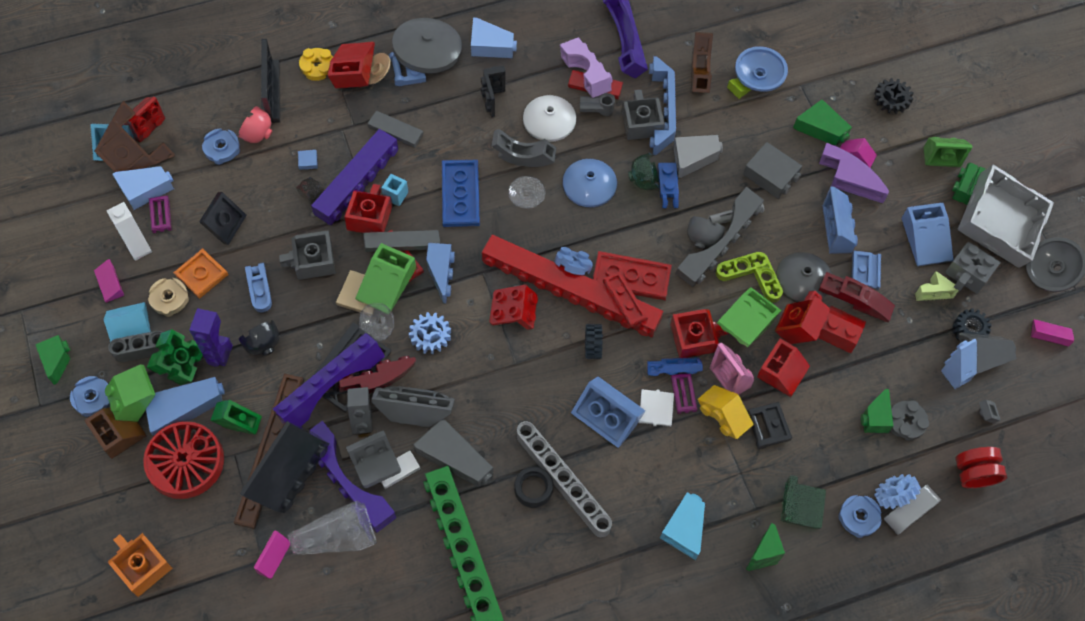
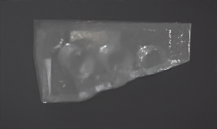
[288,501,377,555]

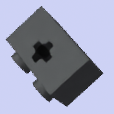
[347,387,373,434]

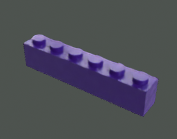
[311,129,398,226]

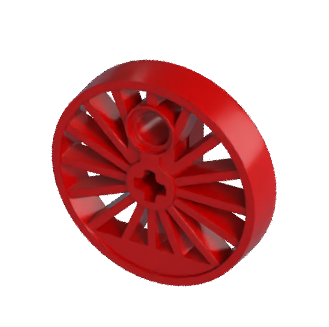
[143,422,224,499]

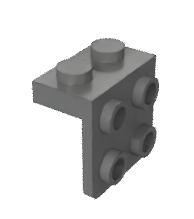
[346,430,401,488]

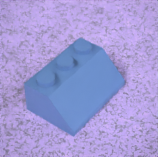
[822,187,858,254]
[571,377,645,448]

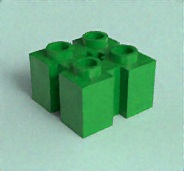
[146,329,202,385]

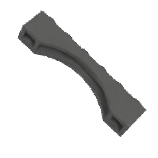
[675,187,764,287]

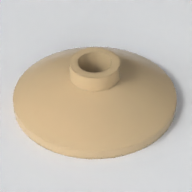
[369,53,390,84]

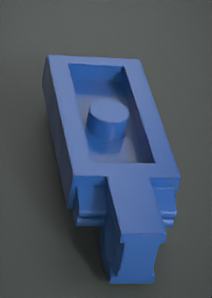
[647,357,703,376]

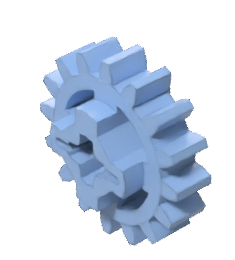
[409,312,451,354]
[874,474,921,509]

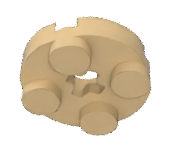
[148,278,189,317]

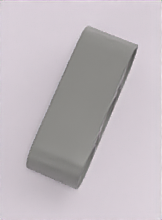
[884,484,941,535]

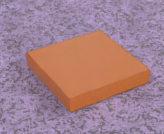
[173,248,229,299]

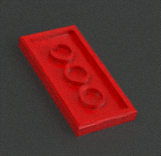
[593,251,672,301]

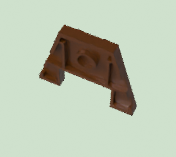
[94,101,175,172]

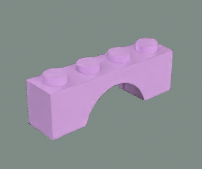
[560,37,613,98]

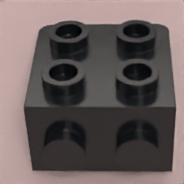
[480,65,506,117]

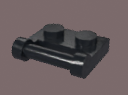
[747,402,792,449]

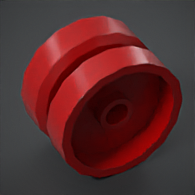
[955,447,1007,488]

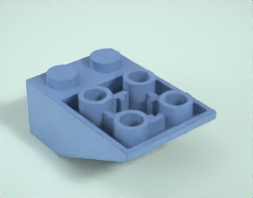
[901,203,954,266]

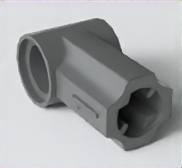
[580,93,615,116]

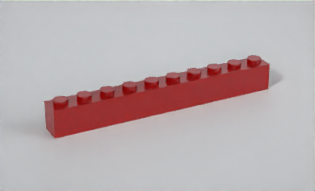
[482,235,664,337]

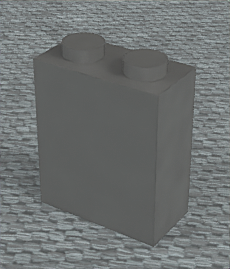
[743,142,802,199]

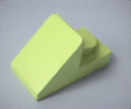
[915,272,958,301]

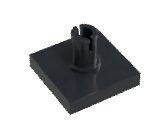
[199,192,247,245]

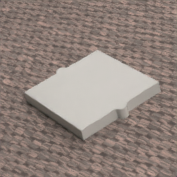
[639,389,674,427]

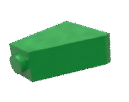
[793,100,852,146]

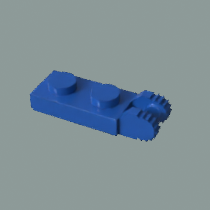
[658,163,679,208]

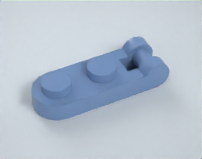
[245,263,272,312]

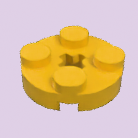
[299,48,333,81]

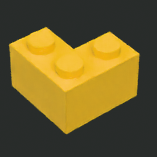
[697,385,754,439]

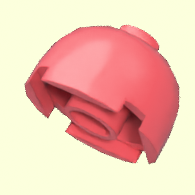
[238,106,273,143]

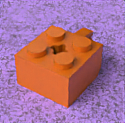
[108,533,173,597]

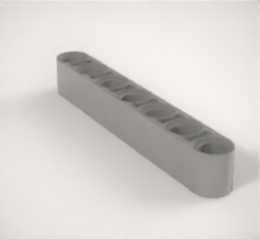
[517,421,612,538]

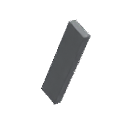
[363,230,440,252]

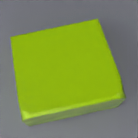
[727,78,752,99]

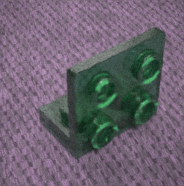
[780,475,826,529]

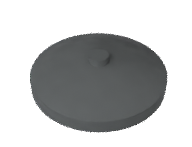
[392,18,462,73]

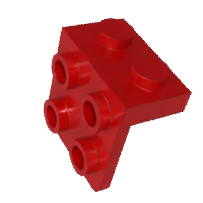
[489,285,538,330]

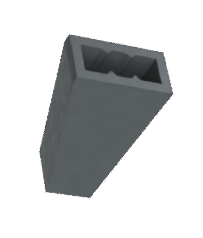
[413,419,493,487]

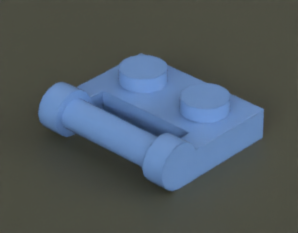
[389,52,426,86]

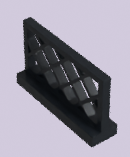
[261,39,280,123]
[312,322,391,413]

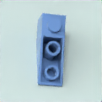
[426,243,455,303]

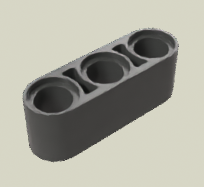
[108,331,162,362]

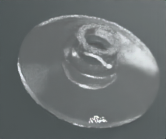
[509,176,545,209]
[359,303,394,341]

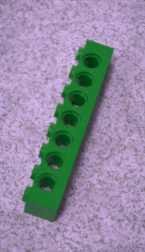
[423,466,504,621]

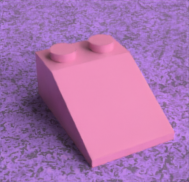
[710,343,754,395]

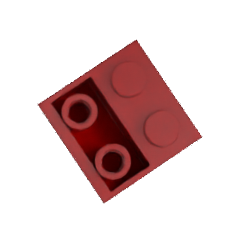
[124,96,165,143]
[757,338,810,397]

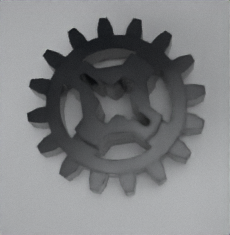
[874,78,914,114]

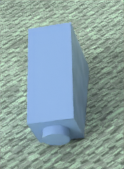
[471,18,517,58]
[113,166,174,210]

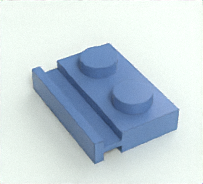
[851,251,881,290]

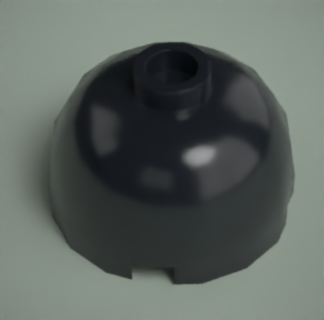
[239,320,279,357]

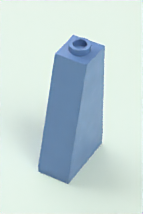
[146,377,225,436]

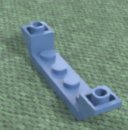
[649,56,676,155]

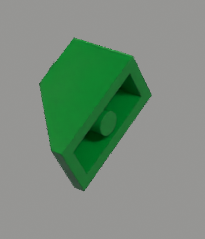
[35,335,71,385]
[861,389,893,433]
[210,400,262,435]

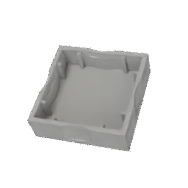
[958,165,1054,268]

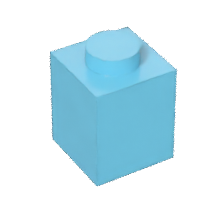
[382,174,408,206]

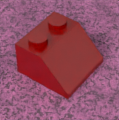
[818,305,866,353]

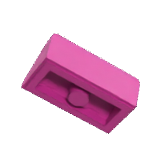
[94,259,124,302]
[1031,319,1074,347]
[254,531,291,579]

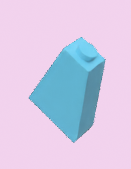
[660,492,705,560]

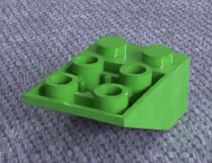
[355,243,416,315]
[717,287,782,347]

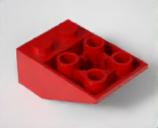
[328,42,375,88]

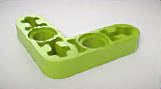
[715,252,783,303]

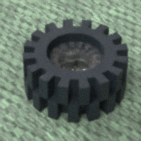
[952,309,992,340]
[585,324,603,359]

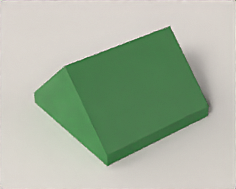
[746,523,785,571]

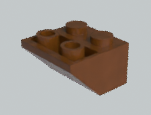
[84,407,147,459]

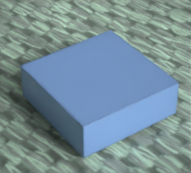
[298,150,318,170]

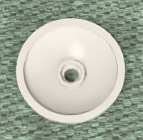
[523,95,576,142]

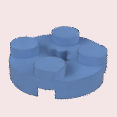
[202,129,240,165]
[555,247,593,275]
[70,376,110,417]
[838,495,882,538]

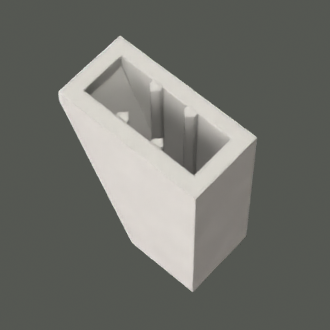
[107,202,152,261]

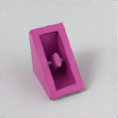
[840,138,877,168]

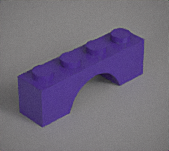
[189,308,233,367]

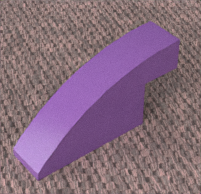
[819,143,889,203]

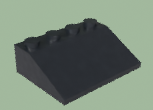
[240,421,330,513]

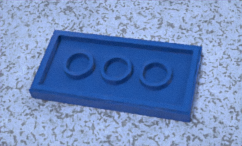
[442,160,480,227]

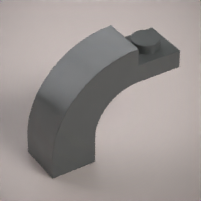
[492,129,556,167]

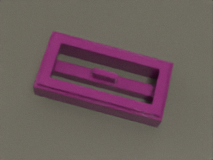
[149,195,172,233]
[671,373,697,414]

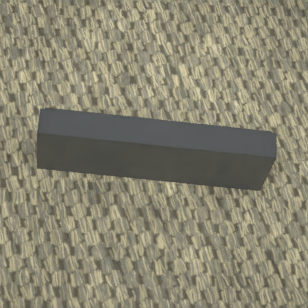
[368,111,423,148]

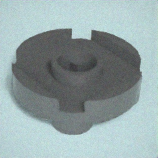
[890,400,929,440]

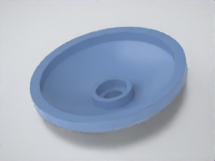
[735,47,788,92]
[563,159,617,207]

